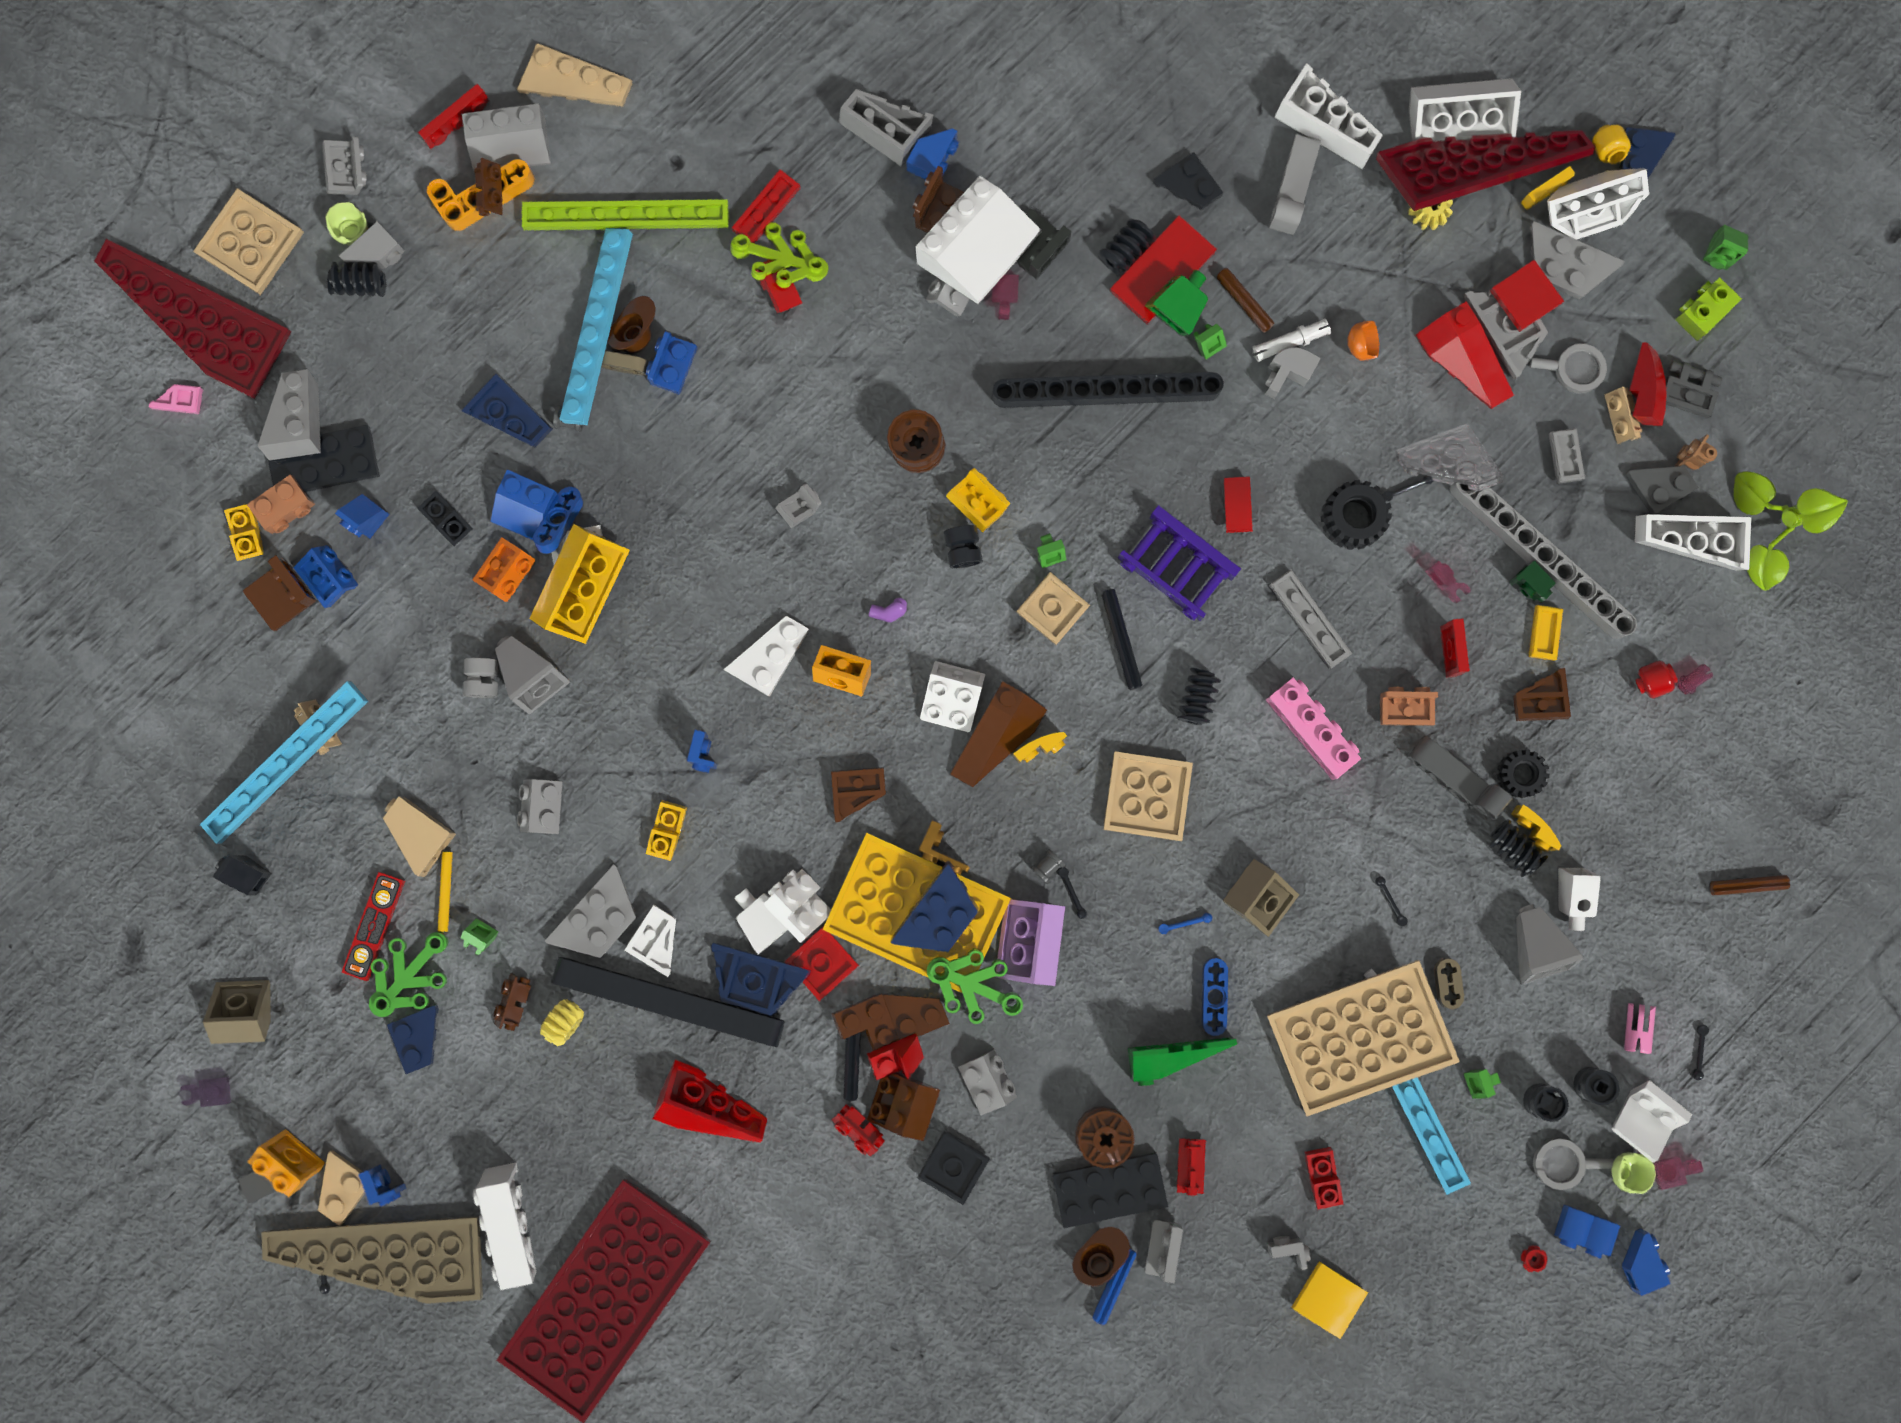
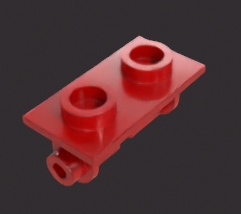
[832,1104,885,1156]
[1177,1138,1206,1196]

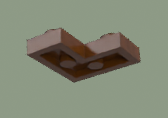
[832,993,899,1051]

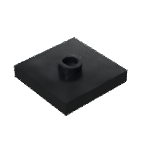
[917,1130,990,1205]

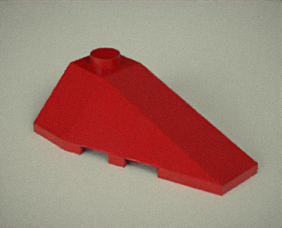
[1415,301,1514,409]
[652,1060,768,1143]

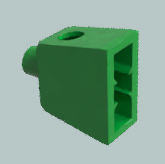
[1145,270,1208,336]

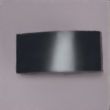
[417,491,473,546]

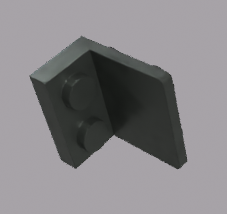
[1016,209,1071,280]

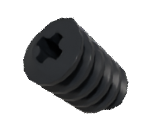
[1099,219,1156,276]
[327,262,386,297]
[1177,668,1222,725]
[1489,819,1548,877]

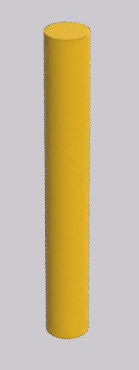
[437,852,453,932]

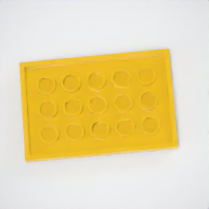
[822,833,1011,993]

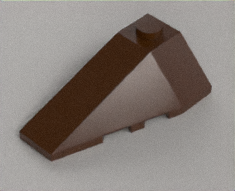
[950,681,1047,788]

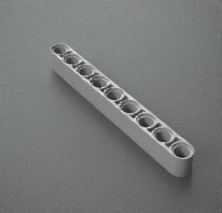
[1450,472,1637,639]

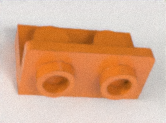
[472,537,535,602]

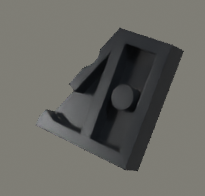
[1153,152,1224,210]

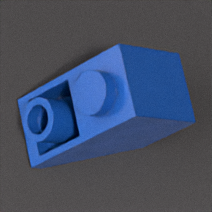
[906,129,959,180]
[335,494,390,539]
[1622,1229,1671,1296]

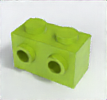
[1675,277,1742,341]

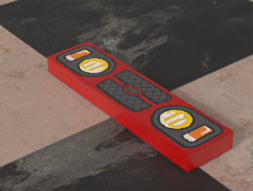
[341,872,405,981]

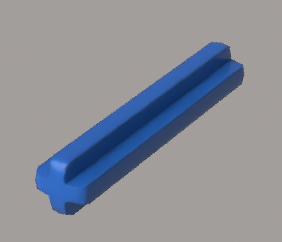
[1092,1248,1136,1325]

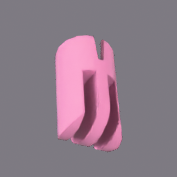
[1624,1003,1656,1054]

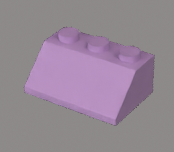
[995,899,1065,986]

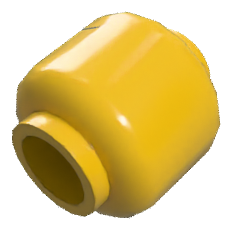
[1592,125,1631,164]

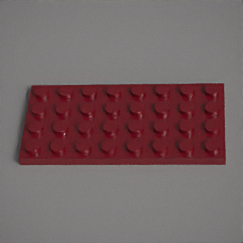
[496,1178,711,1423]

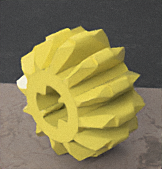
[1408,200,1453,230]
[540,999,584,1046]

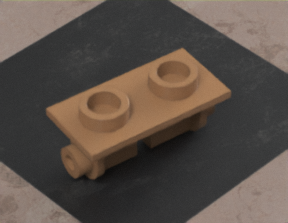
[1675,434,1717,470]

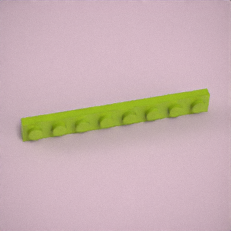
[522,199,729,230]

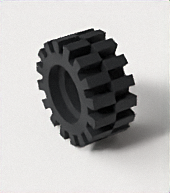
[1497,750,1550,798]

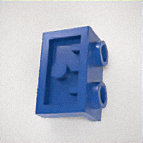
[646,331,698,395]
[293,545,358,608]
[687,730,717,773]
[358,1164,406,1206]

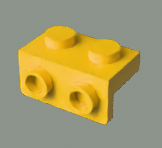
[946,468,1010,533]

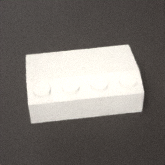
[916,176,1041,304]

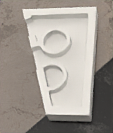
[724,616,809,697]

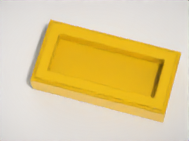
[1521,166,1575,209]
[1529,605,1563,661]

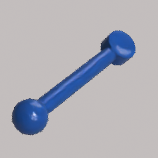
[1158,913,1212,934]

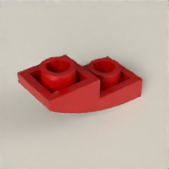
[756,260,802,313]
[1224,476,1253,533]
[1305,1147,1344,1210]

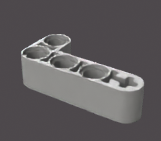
[1269,134,1321,235]

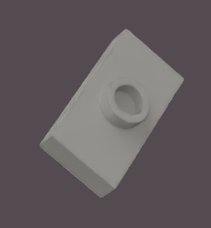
[1549,428,1585,484]

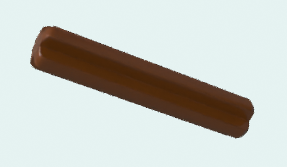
[1217,268,1274,333]
[1709,875,1790,895]

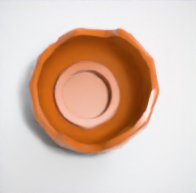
[1348,321,1379,361]

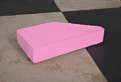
[149,384,203,414]

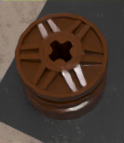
[887,409,946,473]
[1075,1106,1135,1168]

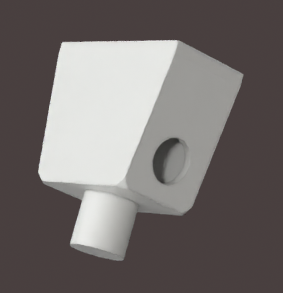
[1558,867,1600,931]
[734,888,788,954]

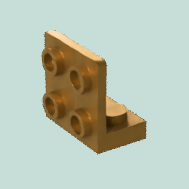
[919,820,970,875]

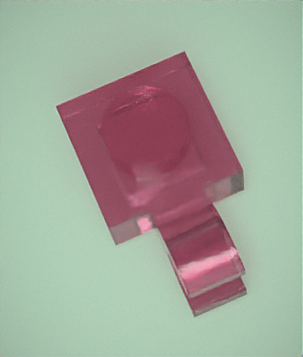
[992,274,1019,320]
[1425,561,1471,603]
[1652,1156,1704,1190]

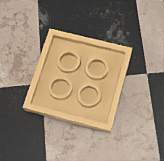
[193,188,304,295]
[1103,751,1193,841]

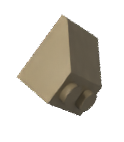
[1223,859,1299,937]
[203,980,271,1044]

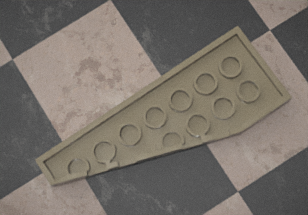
[261,1216,483,1304]

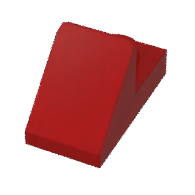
[867,1033,924,1080]

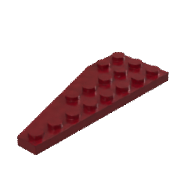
[1376,130,1595,211]
[94,239,291,399]

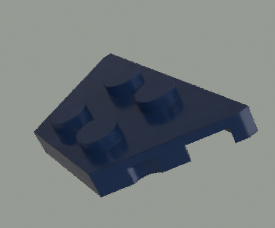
[890,861,979,952]
[711,943,811,1016]

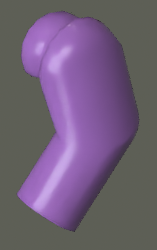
[869,598,907,622]

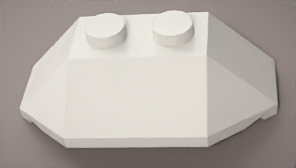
[1547,168,1649,240]

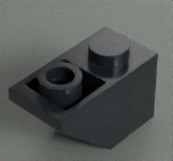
[212,855,271,895]

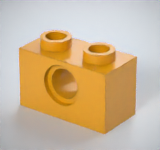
[812,645,871,697]

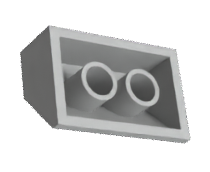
[462,104,551,173]

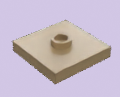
[1016,572,1090,645]

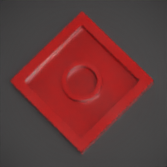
[1490,259,1564,332]
[1440,618,1470,678]
[784,926,859,1001]

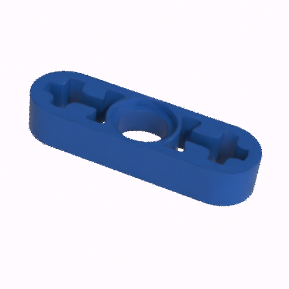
[533,487,583,554]
[1201,958,1228,1036]

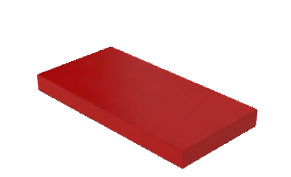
[1110,215,1217,325]

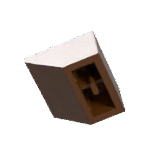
[867,1073,940,1141]

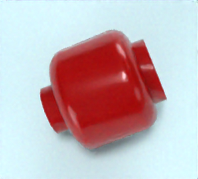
[1635,660,1678,699]

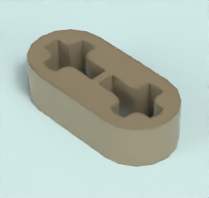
[601,351,648,375]
[1434,958,1464,1009]

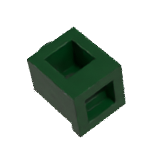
[1509,560,1556,603]

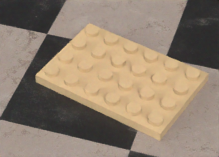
[1267,960,1460,1116]

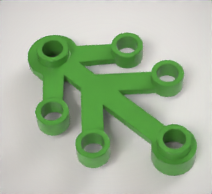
[369,931,448,1017]
[927,948,1023,1024]

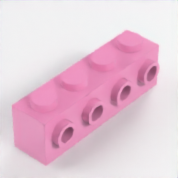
[1265,677,1361,780]

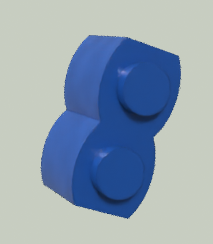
[1554,1204,1620,1259]

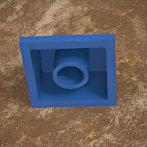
[491,469,558,540]

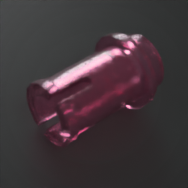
[1677,664,1713,695]

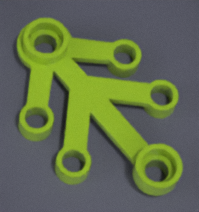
[730,223,829,288]

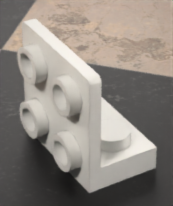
[920,661,985,732]
[1612,1080,1692,1163]

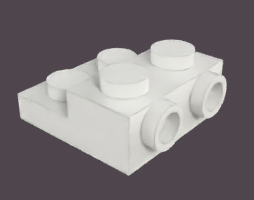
[764,869,831,943]

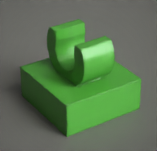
[1194,324,1227,360]
[1037,533,1066,568]
[460,918,498,955]
[1463,1069,1501,1099]

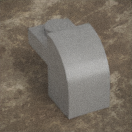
[1265,348,1321,399]

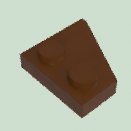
[1513,668,1571,721]
[831,767,886,822]
[883,994,950,1040]

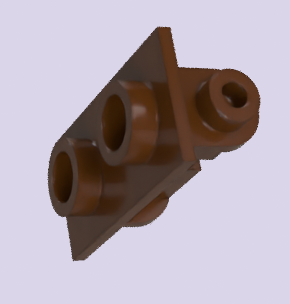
[474,158,503,216]
[493,973,532,1031]

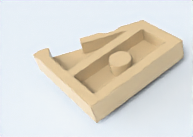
[318,1150,365,1226]

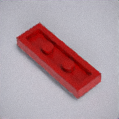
[418,84,489,149]
[732,169,801,244]

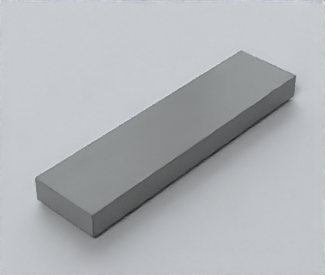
[1269,570,1352,669]

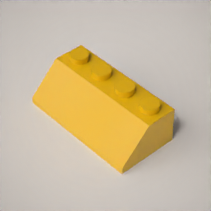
[529,524,630,644]

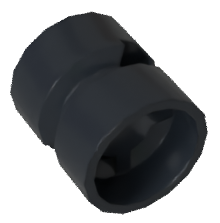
[944,525,983,569]
[1573,1067,1620,1105]
[1523,1083,1569,1122]

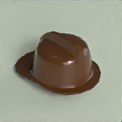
[608,296,656,354]
[1072,1227,1130,1287]

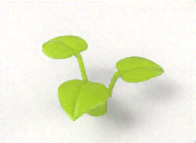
[1734,471,1848,591]

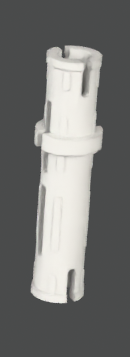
[1252,318,1331,362]

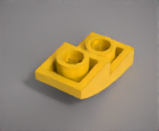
[224,504,264,561]
[1012,732,1067,763]
[646,800,687,861]
[1511,804,1561,852]

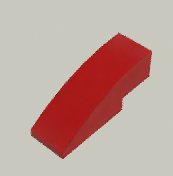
[1629,342,1667,426]

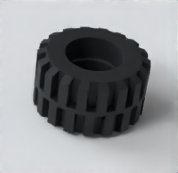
[1321,480,1392,550]

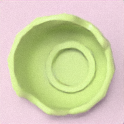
[325,202,368,245]
[1611,1152,1656,1194]

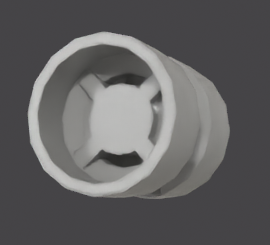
[463,658,499,698]

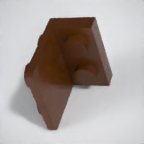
[913,166,964,233]
[243,555,317,631]

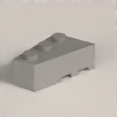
[839,89,933,166]
[258,369,321,460]

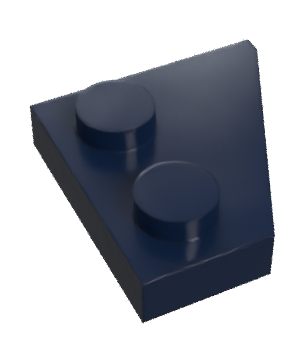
[1620,127,1675,179]
[387,1005,439,1074]

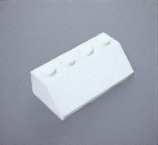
[1409,78,1521,141]

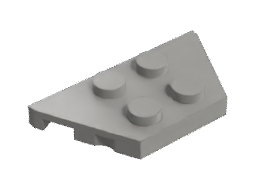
[1529,221,1624,300]
[1463,290,1548,380]
[545,864,637,958]

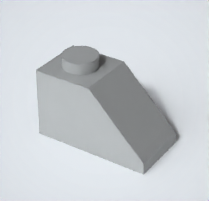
[339,222,405,269]

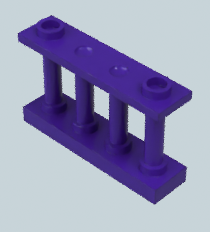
[1118,505,1241,621]

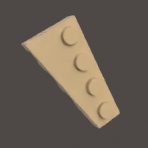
[518,43,633,106]

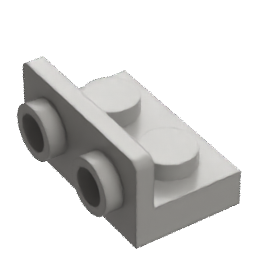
[1145,1219,1183,1283]

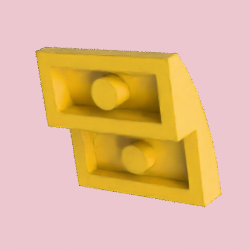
[1291,1261,1368,1339]

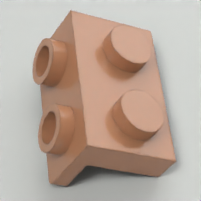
[247,475,315,534]
[1380,687,1438,726]

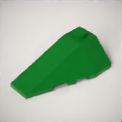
[1128,1037,1237,1086]

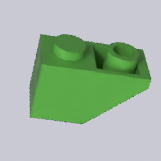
[1703,224,1748,270]

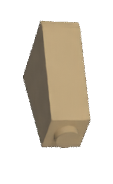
[383,796,456,877]

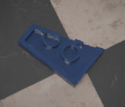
[461,374,553,447]

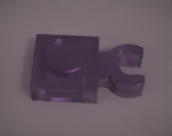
[180,1077,231,1107]

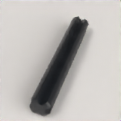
[1102,589,1142,690]

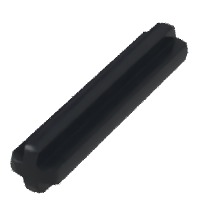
[843,1032,861,1101]

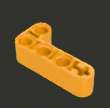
[427,159,534,231]

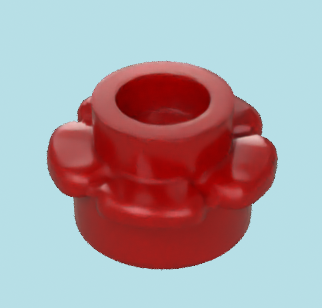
[1521,1245,1547,1272]

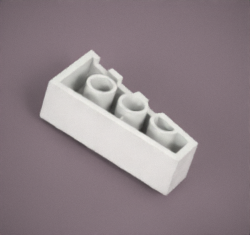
[1275,63,1382,169]
[1635,515,1751,571]
[473,1162,536,1290]

